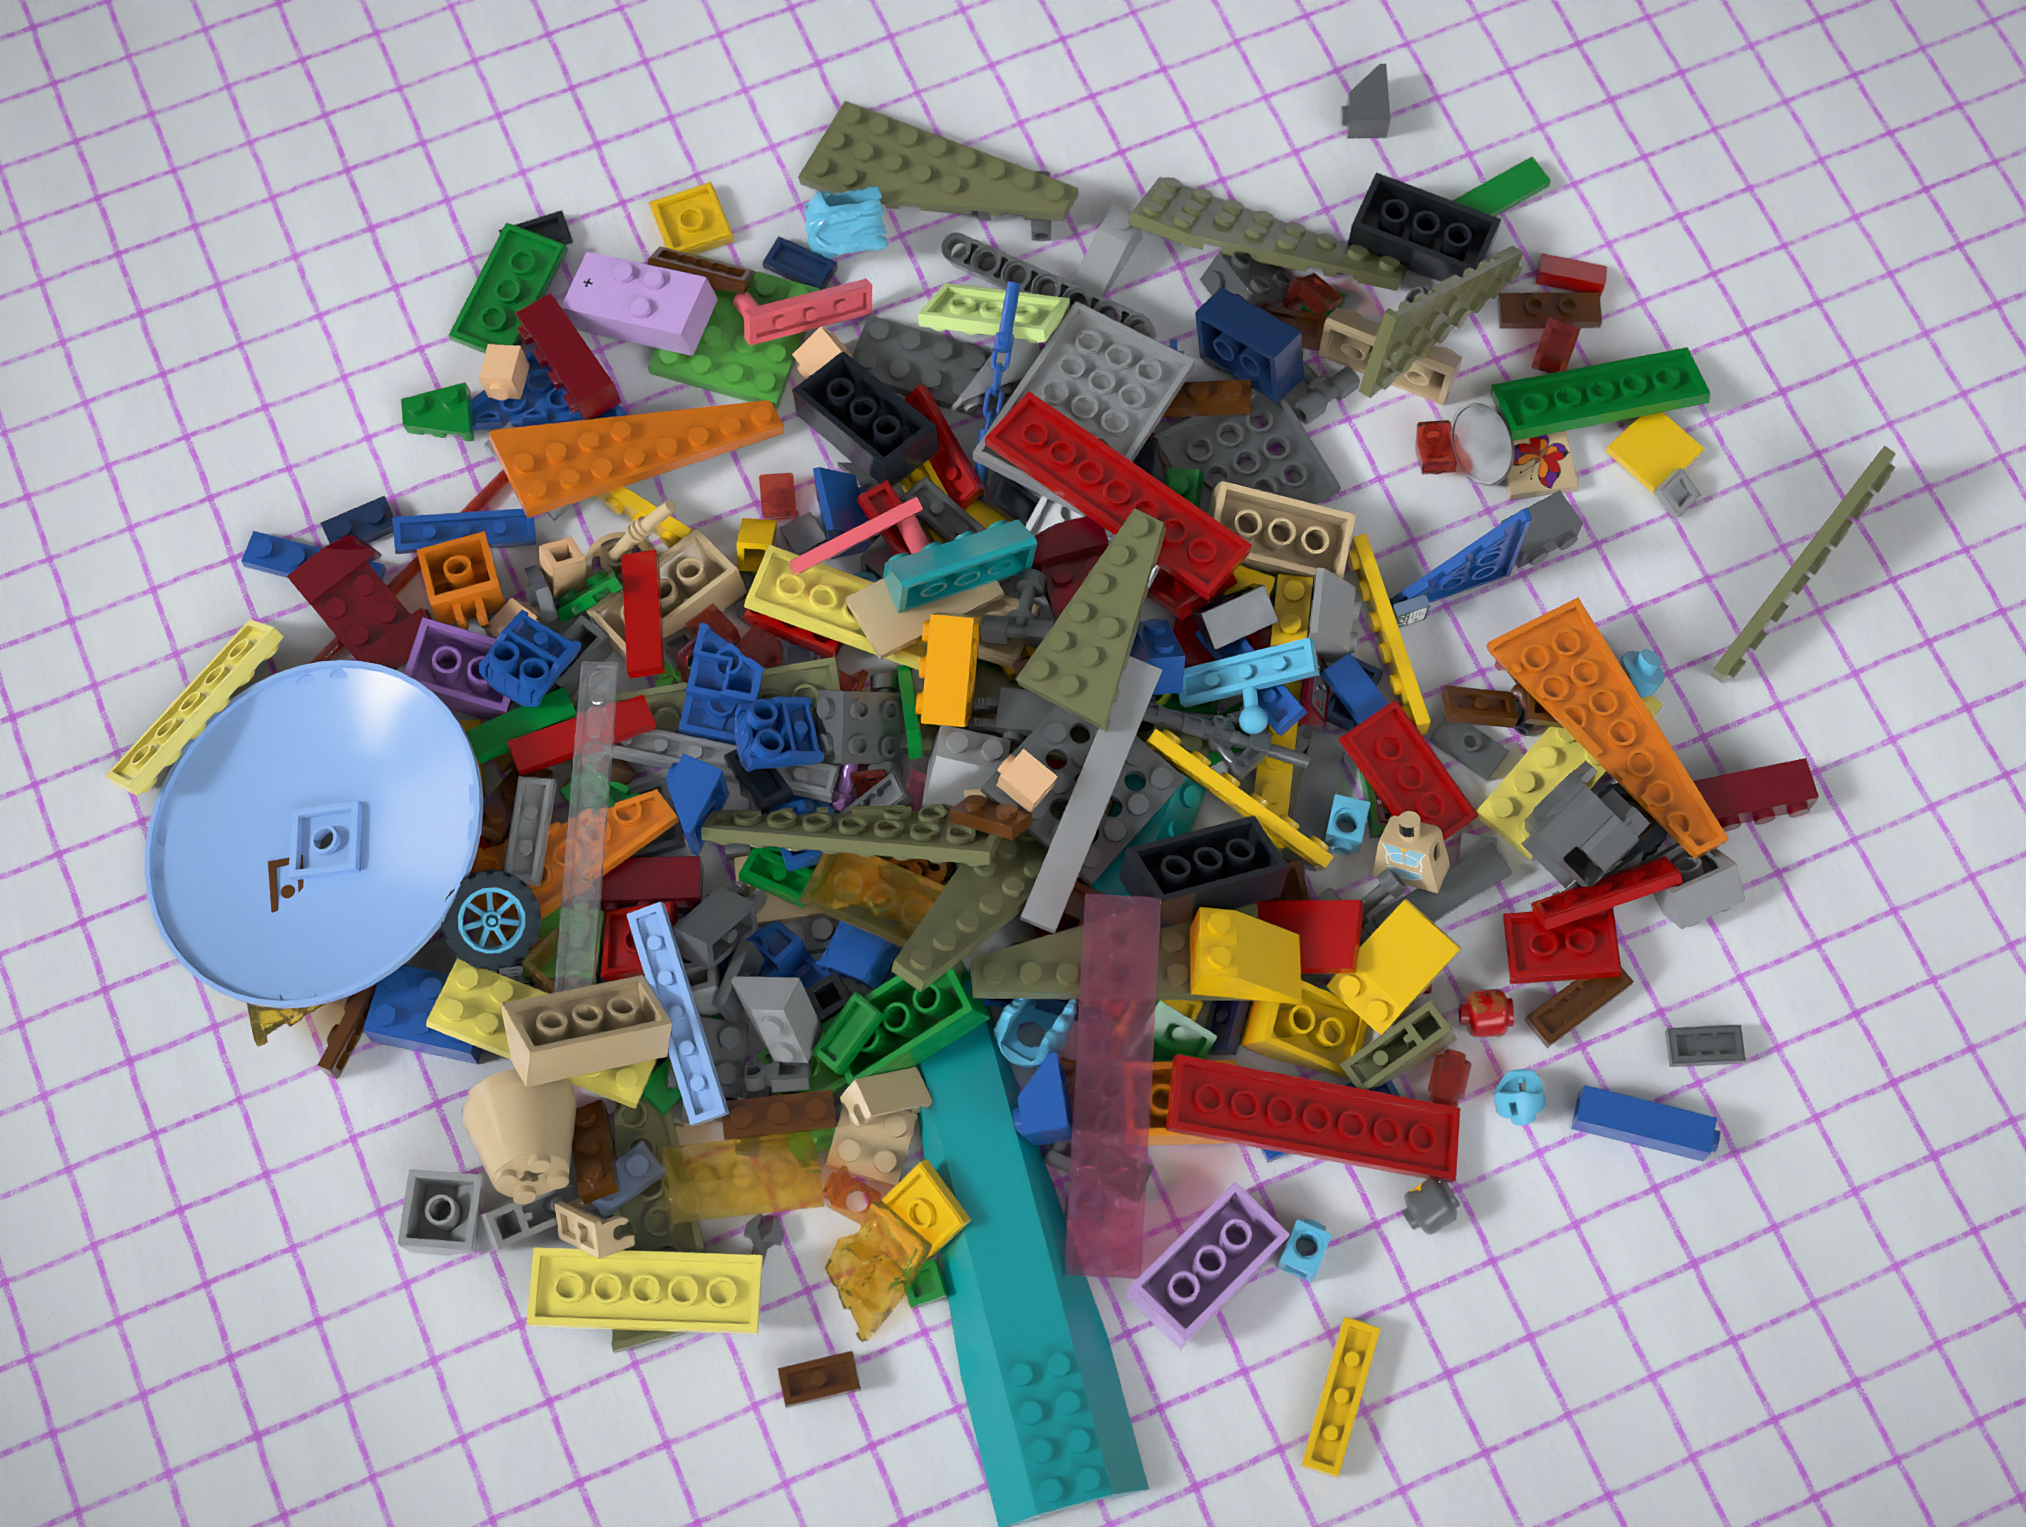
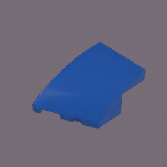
[679,622,764,744]
[720,921,832,989]

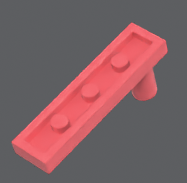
[733,278,872,346]
[788,497,930,577]

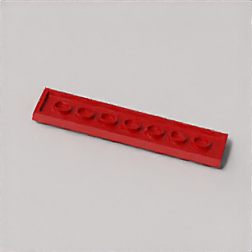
[985,391,1252,600]
[1166,1054,1461,1183]

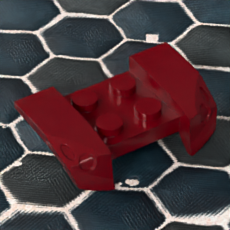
[1031,516,1136,638]
[287,535,433,670]

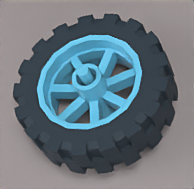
[441,869,542,970]

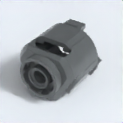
[1521,760,1650,888]

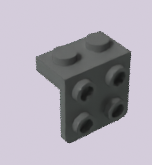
[1199,252,1299,308]
[817,690,902,764]

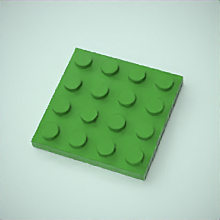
[648,254,820,409]

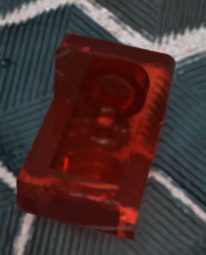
[1415,420,1457,475]

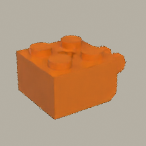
[417,531,506,630]

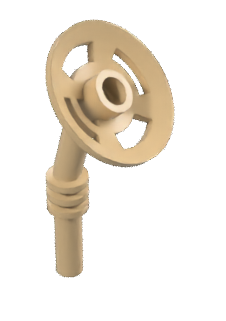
[585,500,677,595]

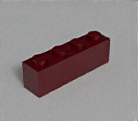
[516,293,622,420]
[1693,758,1819,832]
[558,856,704,914]

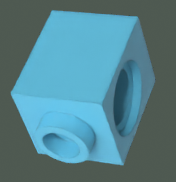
[1323,794,1371,854]
[1277,1219,1332,1283]

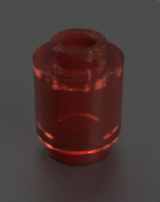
[1427,1049,1472,1107]

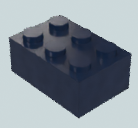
[1195,287,1304,403]

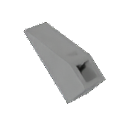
[950,338,1041,413]

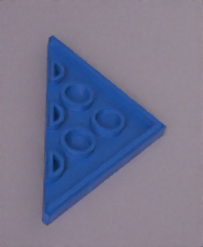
[471,348,628,430]
[1389,508,1532,607]

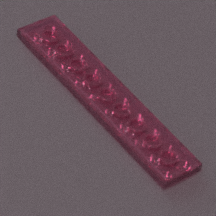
[1065,894,1161,1279]

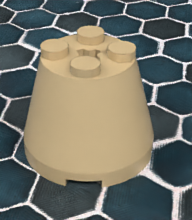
[461,1069,577,1204]

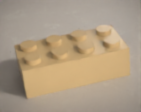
[1208,481,1356,583]

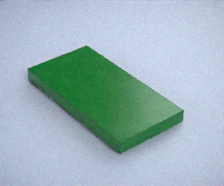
[448,222,568,353]

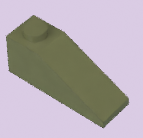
[1340,1000,1457,1091]

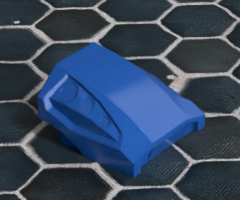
[479,609,581,707]
[734,696,824,772]
[815,906,914,990]

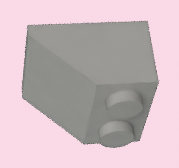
[1307,567,1361,663]
[922,725,1011,810]
[1640,848,1745,929]
[731,976,823,1063]
[397,1169,485,1255]

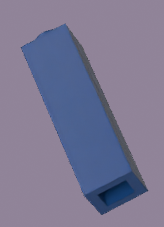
[1571,1085,1720,1162]

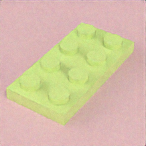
[918,283,1070,343]

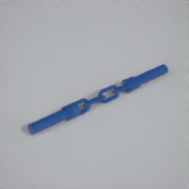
[975,282,1021,501]

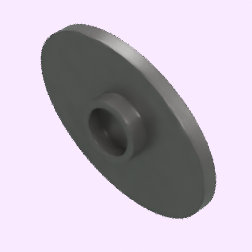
[1449,402,1514,486]

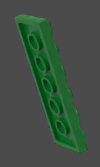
[1491,347,1711,441]

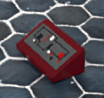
[1299,652,1330,726]

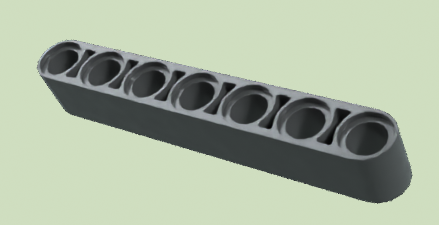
[941,232,1156,340]

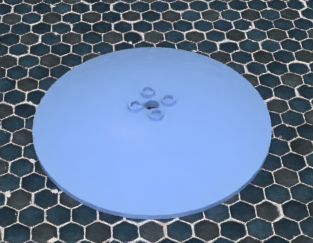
[145,660,483,1009]

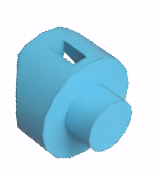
[1618,649,1665,698]
[1493,1069,1546,1126]

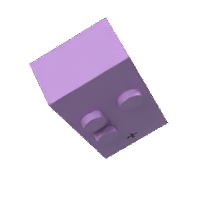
[561,251,718,356]
[1126,1182,1290,1350]

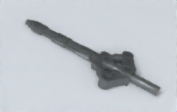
[1142,702,1310,781]

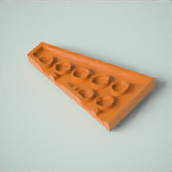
[470,789,679,946]

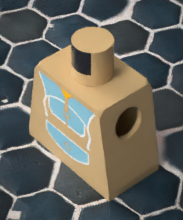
[1372,811,1450,893]

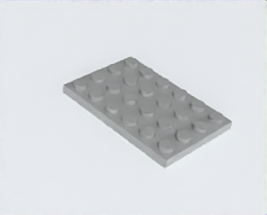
[973,301,1195,516]

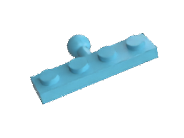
[1179,637,1319,734]

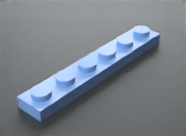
[626,902,730,1126]

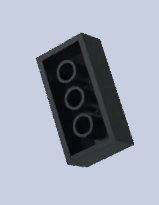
[1348,172,1502,282]
[792,351,939,488]
[1119,815,1290,931]

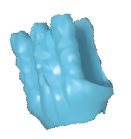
[804,186,888,259]
[994,999,1077,1068]

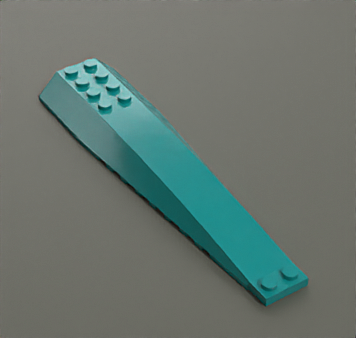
[914,1005,1149,1527]

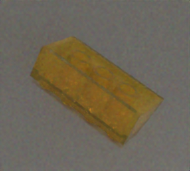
[799,852,945,948]
[661,1132,824,1224]

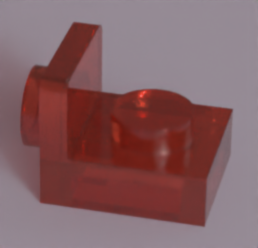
[1283,273,1344,315]

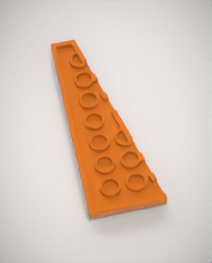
[489,400,784,518]
[1486,597,1729,859]

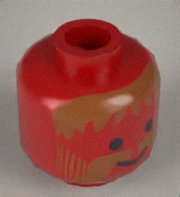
[1458,989,1514,1038]

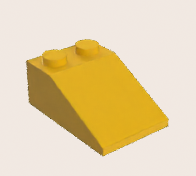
[1326,899,1462,1035]
[1189,907,1302,1004]
[1240,980,1367,1080]

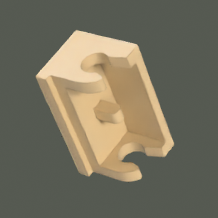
[840,1067,933,1126]
[555,1198,635,1259]

